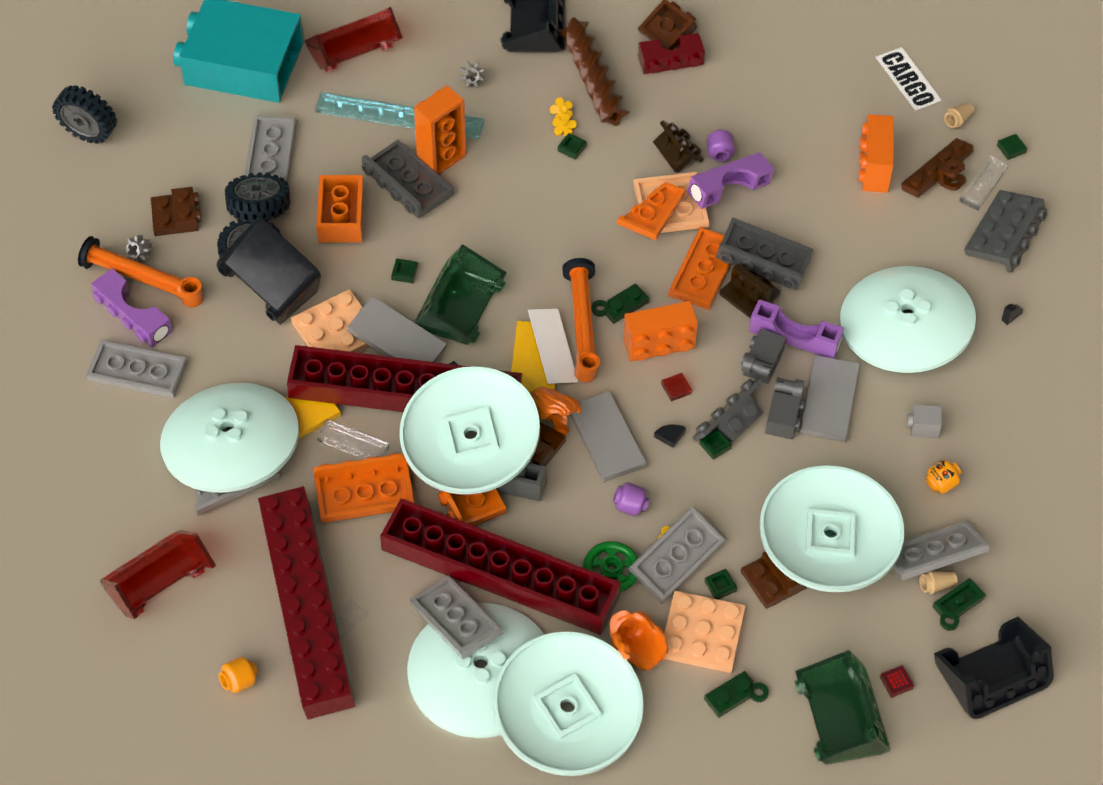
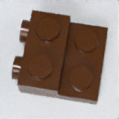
[638,0,697,50]
[151,187,201,236]
[529,422,566,467]
[741,551,807,609]

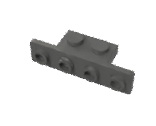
[692,378,763,442]

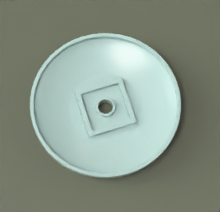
[840,266,976,373]
[400,366,540,495]
[160,383,299,493]
[760,465,904,592]
[407,603,544,738]
[493,632,643,776]

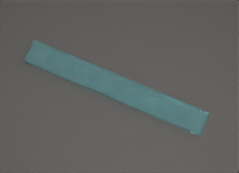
[315,92,484,139]

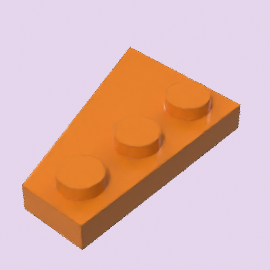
[617,182,685,240]

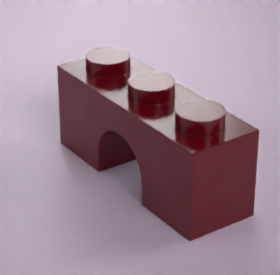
[638,33,705,74]

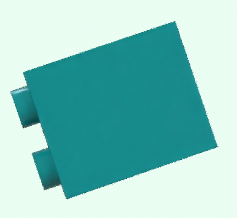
[173,0,304,103]

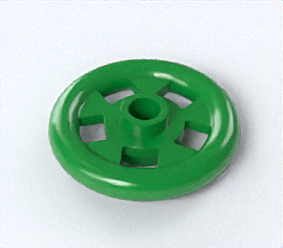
[583,541,638,592]

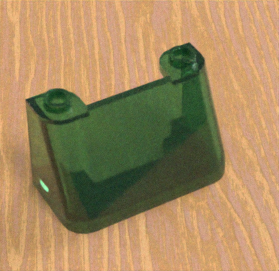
[414,244,507,345]
[795,650,890,765]

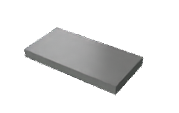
[245,116,297,182]
[346,296,447,362]
[86,340,188,398]
[800,355,860,442]
[570,391,646,482]
[628,506,726,604]
[892,520,990,580]
[409,575,503,659]

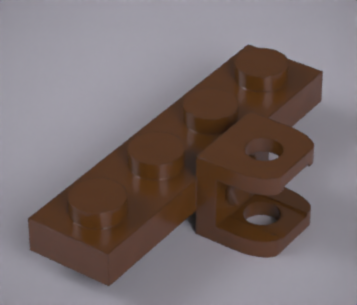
[901,138,974,198]

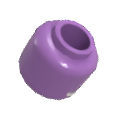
[707,129,735,162]
[613,482,649,516]

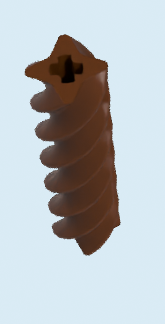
[561,17,629,126]

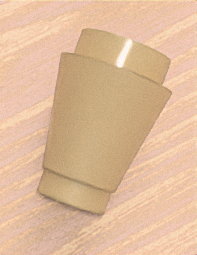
[944,103,974,128]
[919,571,958,594]

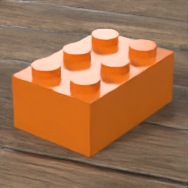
[858,114,894,193]
[316,175,364,243]
[623,301,698,362]

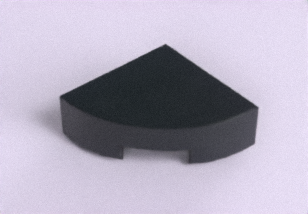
[1002,304,1023,325]
[654,424,686,448]

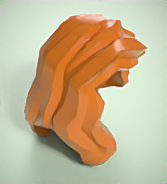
[530,387,582,435]
[610,610,668,671]

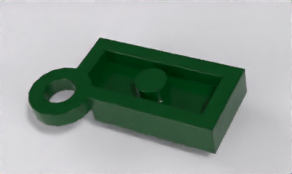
[591,283,649,324]
[932,578,986,631]
[704,671,769,718]

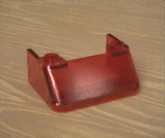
[304,7,403,72]
[100,530,216,619]

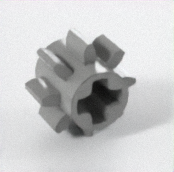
[460,61,485,87]
[125,235,154,263]

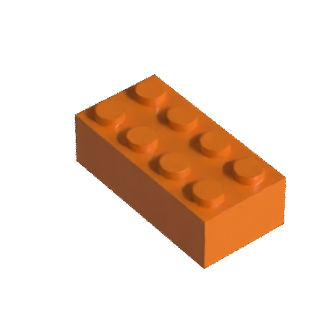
[414,85,466,175]

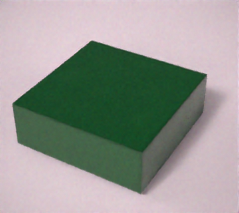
[557,133,587,160]
[997,134,1027,160]
[391,258,418,284]
[699,429,732,460]
[704,569,737,600]

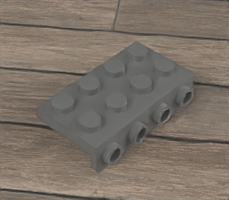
[362,139,454,219]
[965,190,1047,272]
[715,217,814,290]

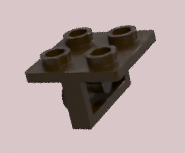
[653,120,704,173]
[719,263,780,318]

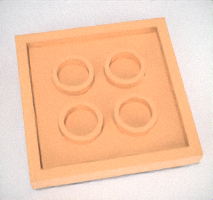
[633,172,709,233]
[291,289,371,353]
[664,591,746,673]

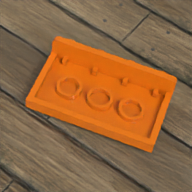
[432,436,507,526]
[313,453,414,523]

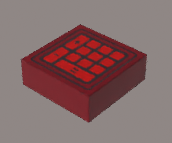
[880,665,914,698]

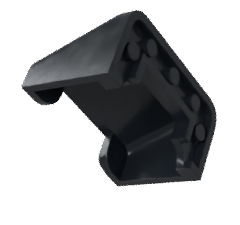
[501,0,565,53]
[216,217,321,325]
[934,617,1054,719]

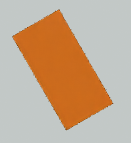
[668,227,731,310]

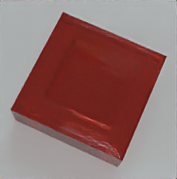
[661,373,692,402]

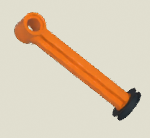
[78,236,203,307]
[562,258,600,383]

